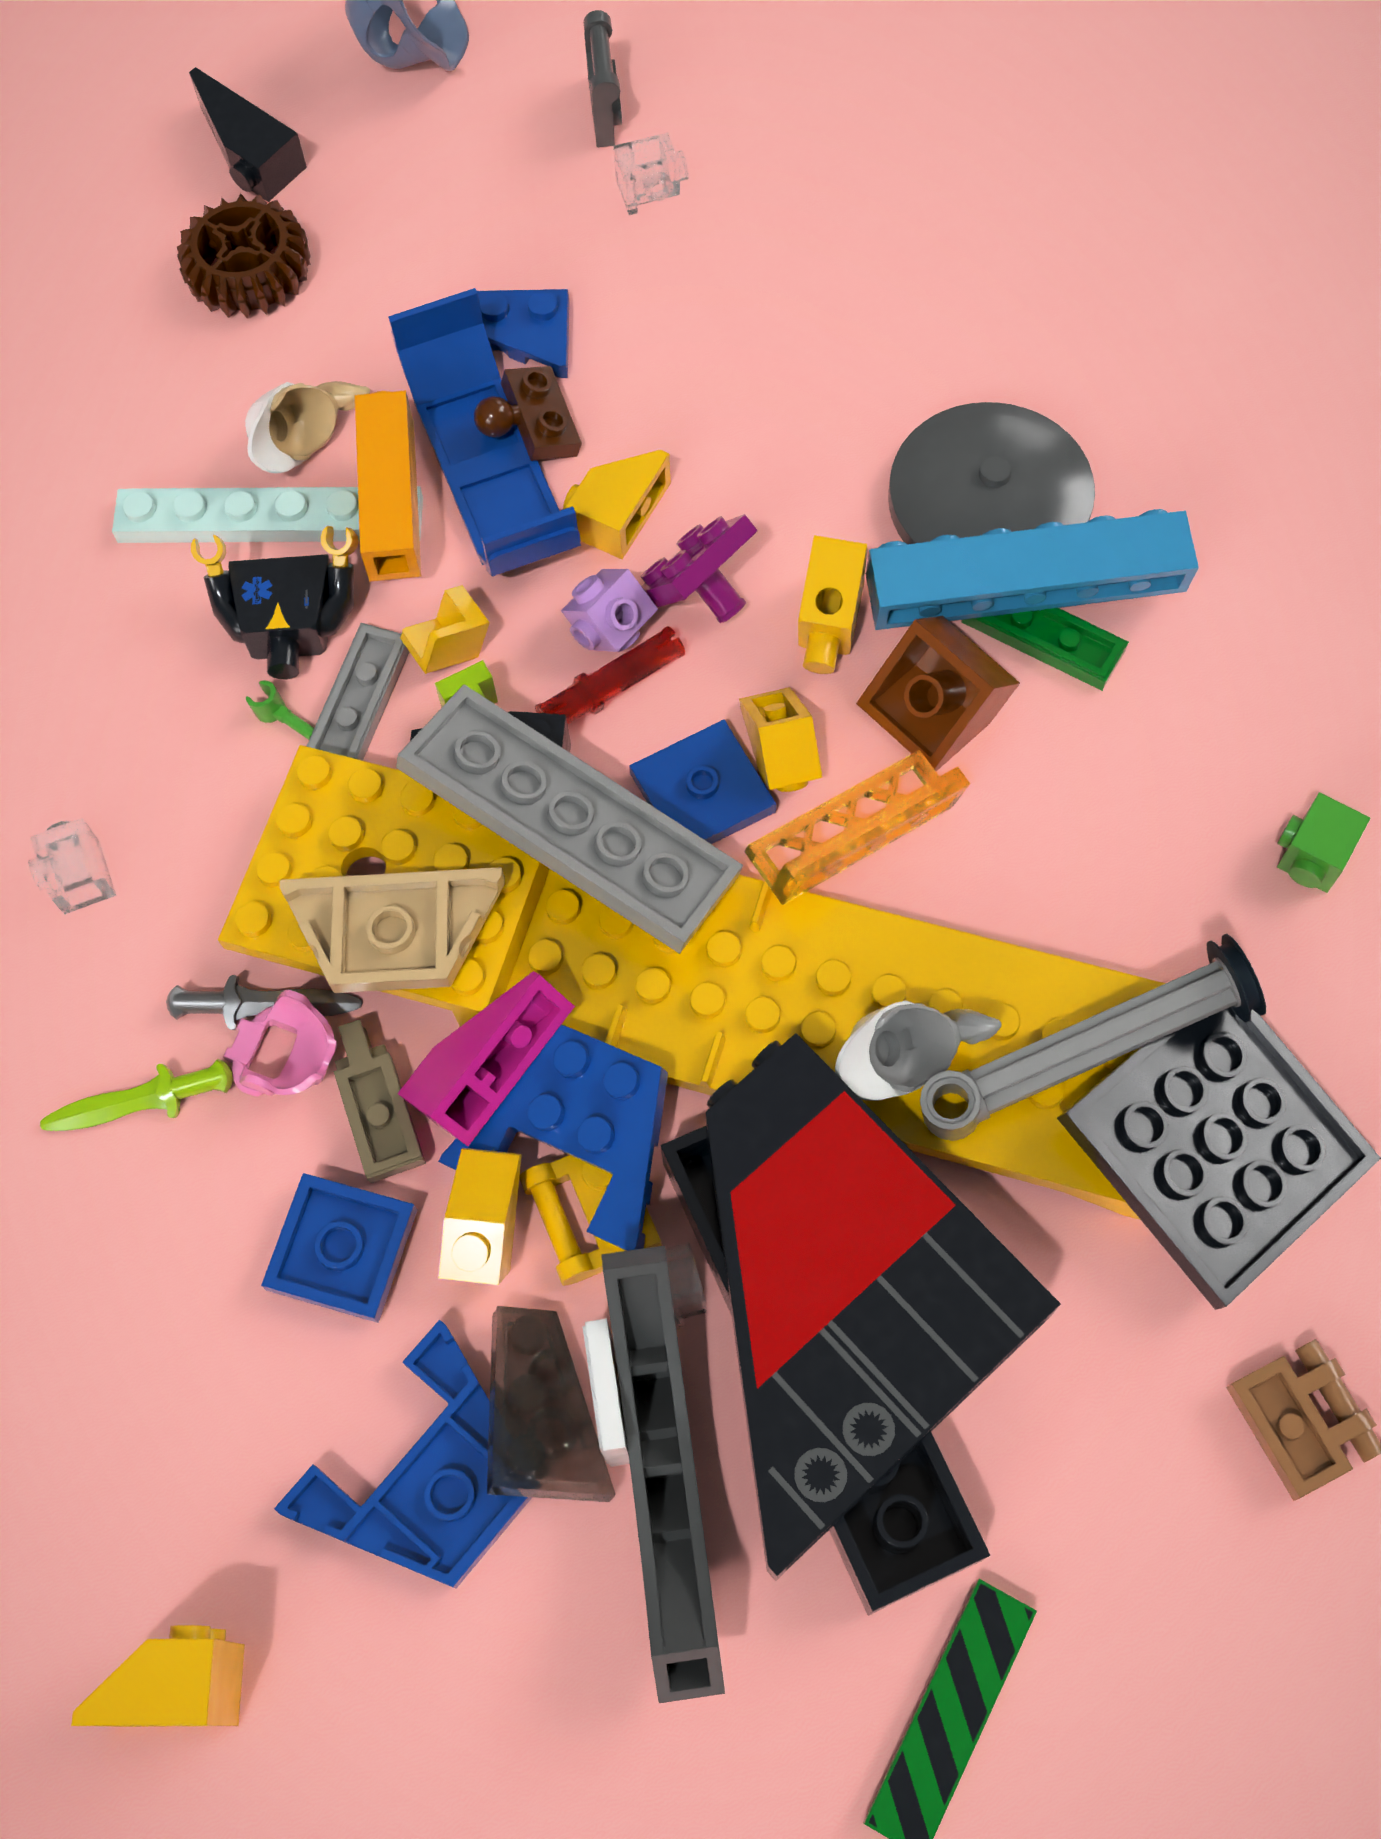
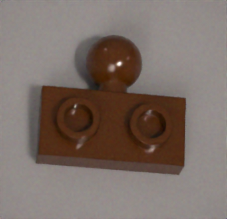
[474,366,582,461]

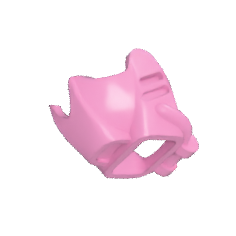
[223,990,337,1096]

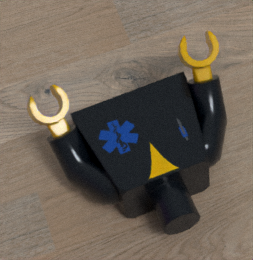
[191,526,359,680]

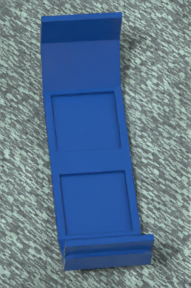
[388,288,581,577]

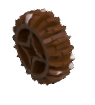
[177,193,311,319]

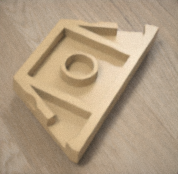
[280,867,505,993]

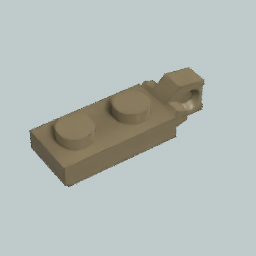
[333,1019,426,1183]

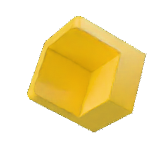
[400,585,490,674]

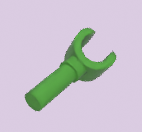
[246,680,314,740]

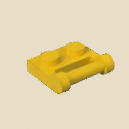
[519,1155,662,1286]

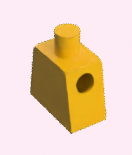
[798,535,867,674]

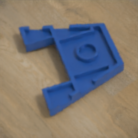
[438,1025,668,1251]
[274,1320,540,1589]

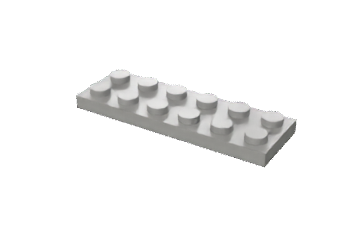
[396,684,743,954]

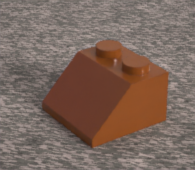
[856,616,1020,772]

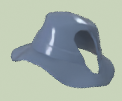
[345,0,469,71]

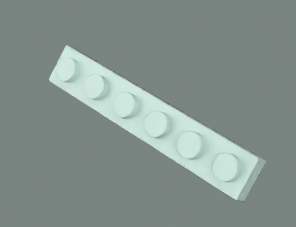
[112,486,423,543]

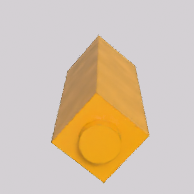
[355,390,422,582]

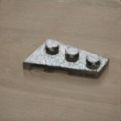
[487,1306,616,1502]

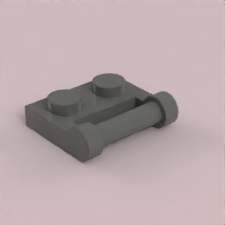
[583,10,622,148]

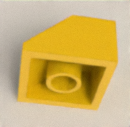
[71,1625,245,1727]

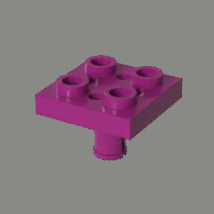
[641,514,758,623]

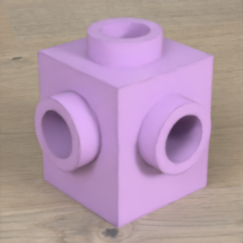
[561,569,658,652]

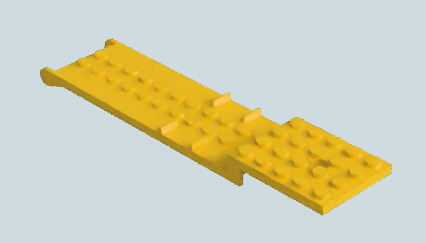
[218,745,1166,1220]

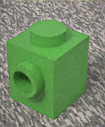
[1277,792,1371,893]

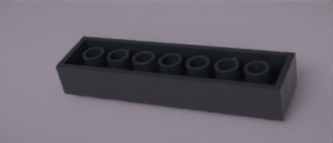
[660,1126,990,1616]

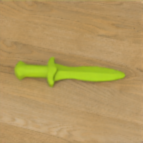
[40,1059,233,1131]

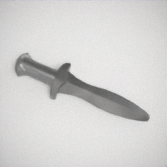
[166,975,362,1030]

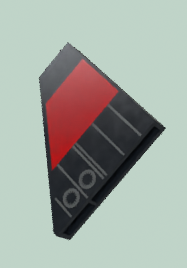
[706,1033,1061,1581]

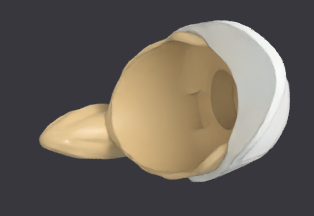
[245,381,370,474]

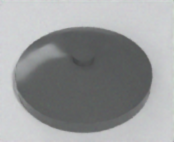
[888,402,1095,544]

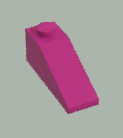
[397,971,575,1146]

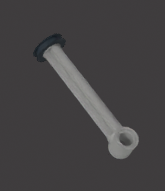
[920,933,1266,1141]

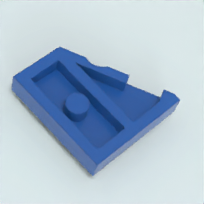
[477,289,569,378]

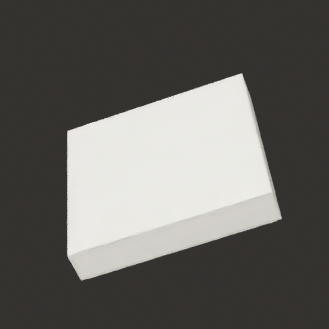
[582,1318,630,1467]

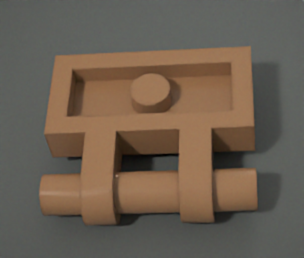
[1226,1339,1381,1501]

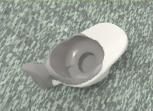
[835,1000,1002,1101]

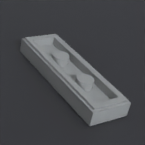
[307,623,409,761]

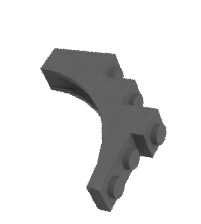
[601,1246,725,1704]

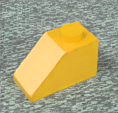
[563,449,671,560]
[739,687,823,792]
[438,1148,522,1285]

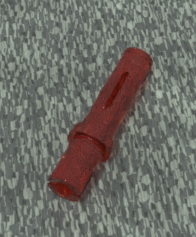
[535,626,685,725]

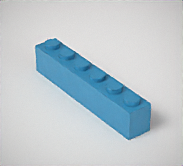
[865,509,1199,630]

